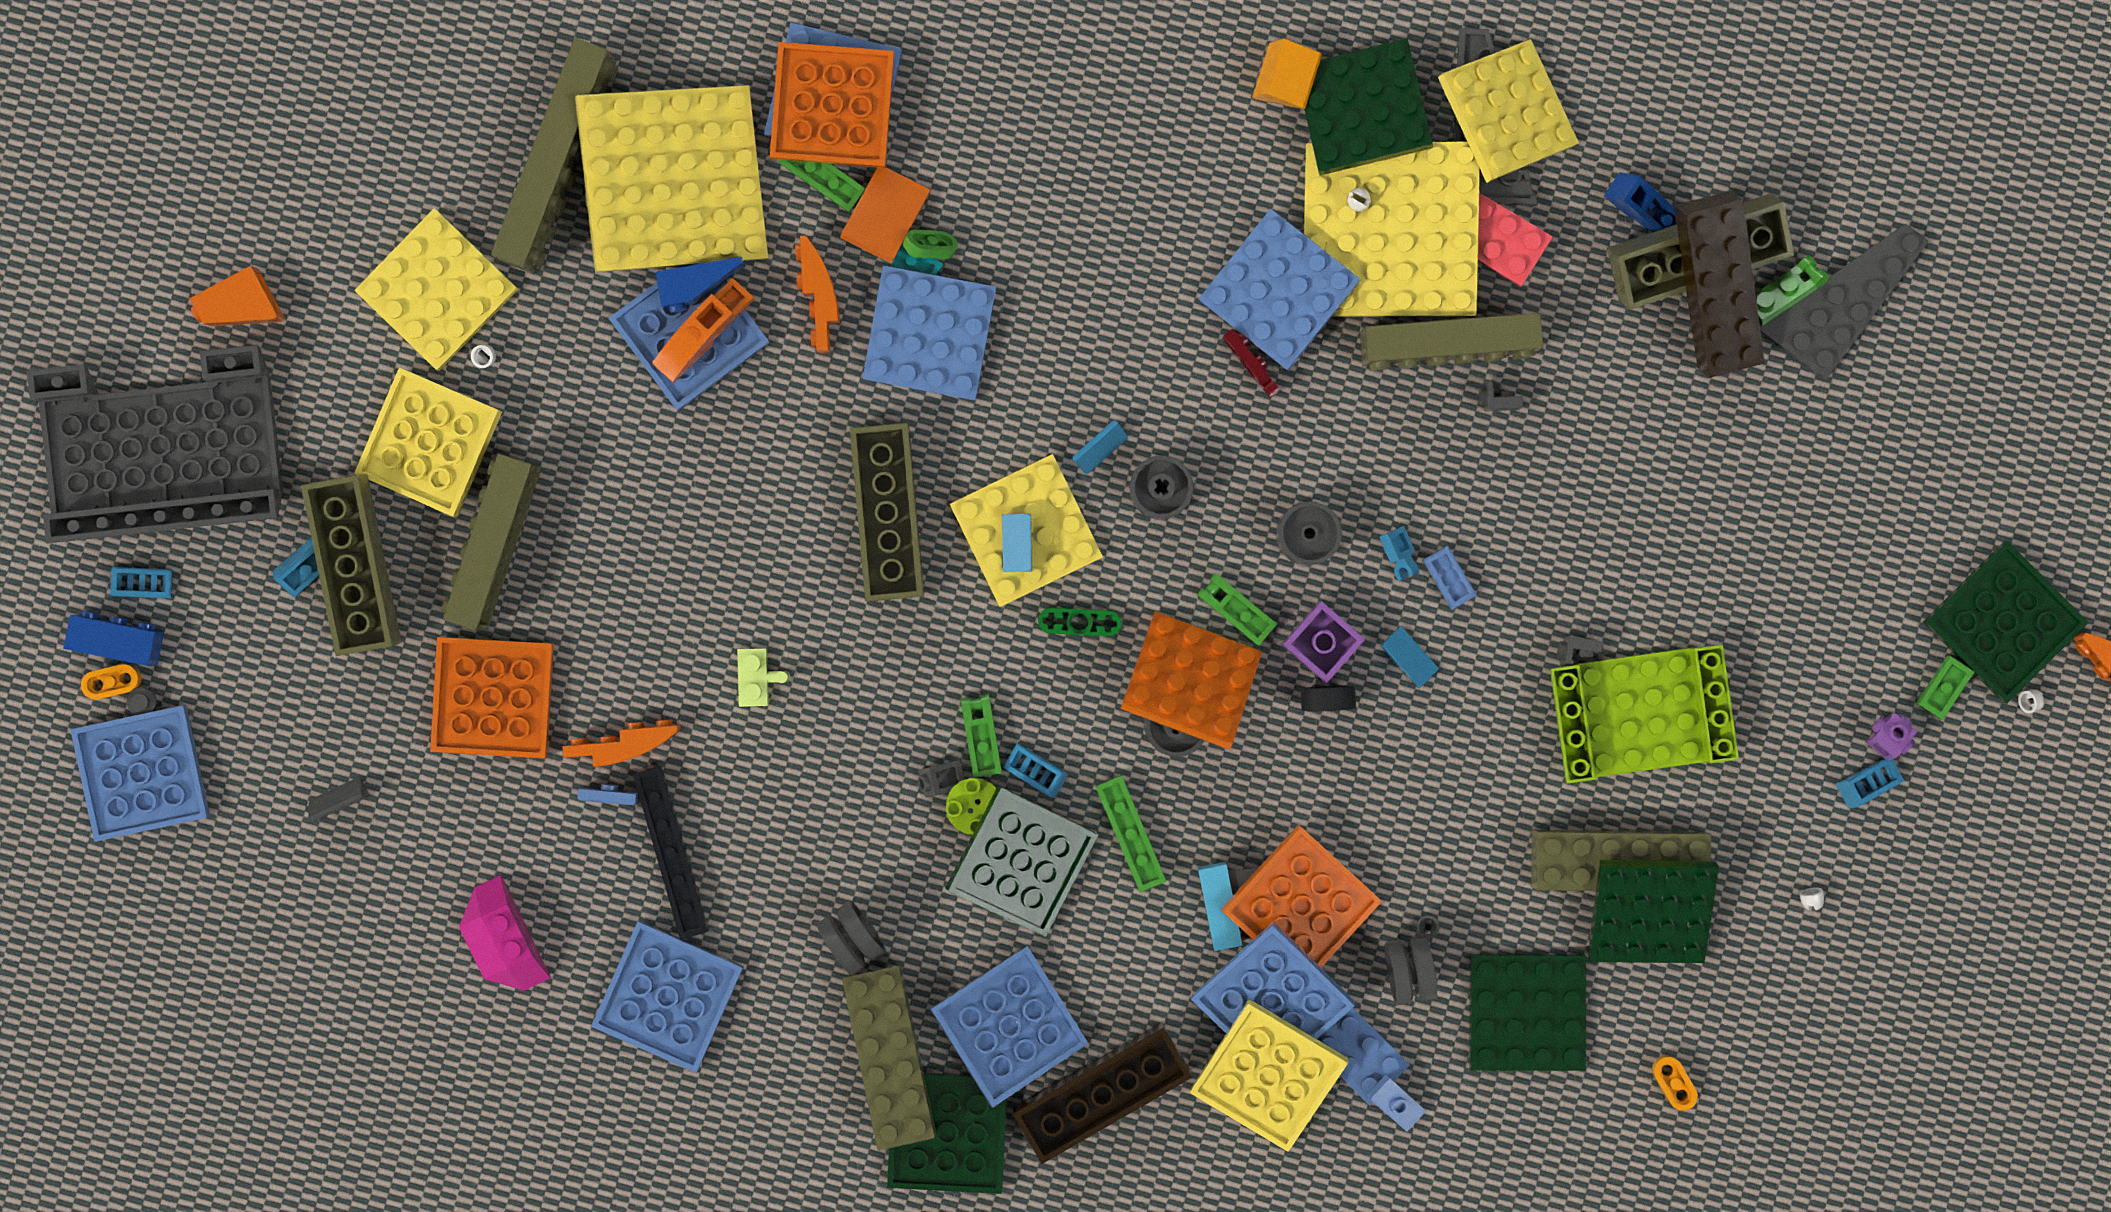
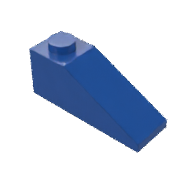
[1604,172,1677,232]
[655,257,745,313]

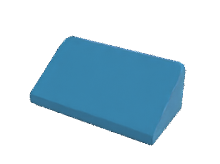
[1072,420,1128,474]
[1002,514,1032,572]
[272,538,319,598]
[1380,626,1439,688]

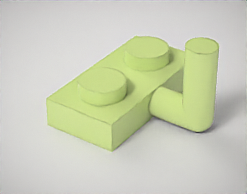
[737,648,790,707]

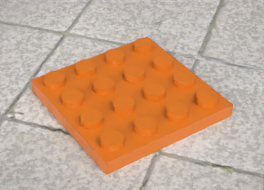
[770,42,895,168]
[1120,611,1262,750]
[430,637,554,759]
[1221,824,1382,968]

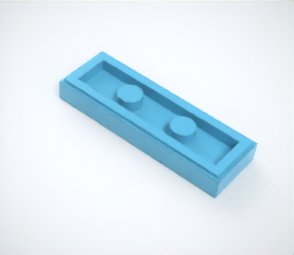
[1197,862,1243,951]

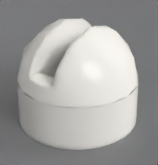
[1347,188,1371,212]
[471,344,496,368]
[2018,689,2045,713]
[1799,888,1824,911]

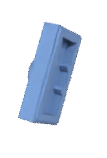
[1422,546,1477,610]
[577,784,640,805]
[1367,1074,1426,1132]

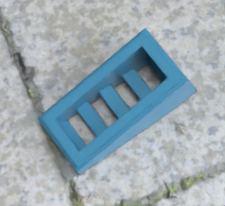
[110,567,172,599]
[1003,743,1069,798]
[1836,758,1904,808]

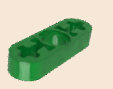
[1038,608,1121,636]

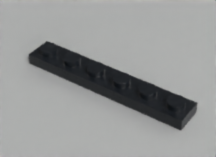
[633,765,709,940]

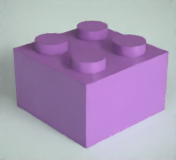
[1281,601,1365,683]

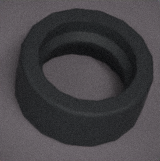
[1301,685,1356,712]

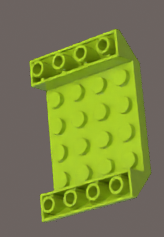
[1550,645,1739,784]

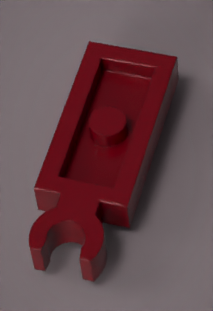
[1222,328,1280,398]

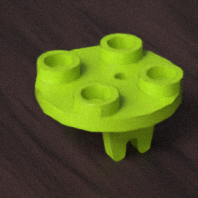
[945,778,996,835]

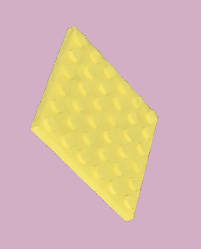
[575,85,768,273]
[1304,142,1480,317]

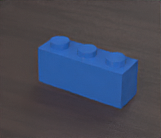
[63,610,164,666]

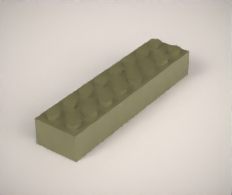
[490,37,618,274]

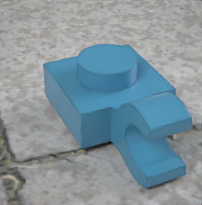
[1379,526,1419,581]

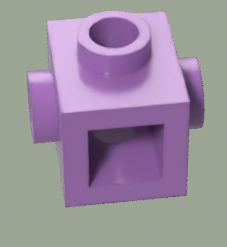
[1866,713,1917,761]

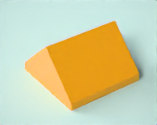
[1252,38,1322,109]

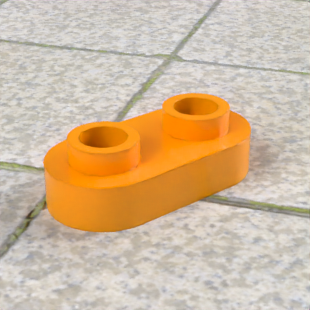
[81,664,142,700]
[1652,1055,1698,1111]

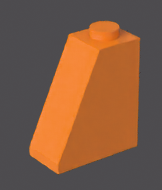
[190,266,286,327]

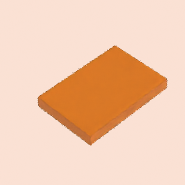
[840,167,930,264]

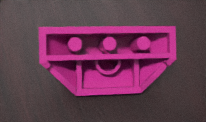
[459,875,551,991]

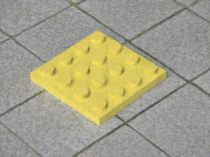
[1438,39,1579,183]
[354,208,518,371]
[354,368,502,518]
[950,454,1103,607]
[1190,999,1349,1152]

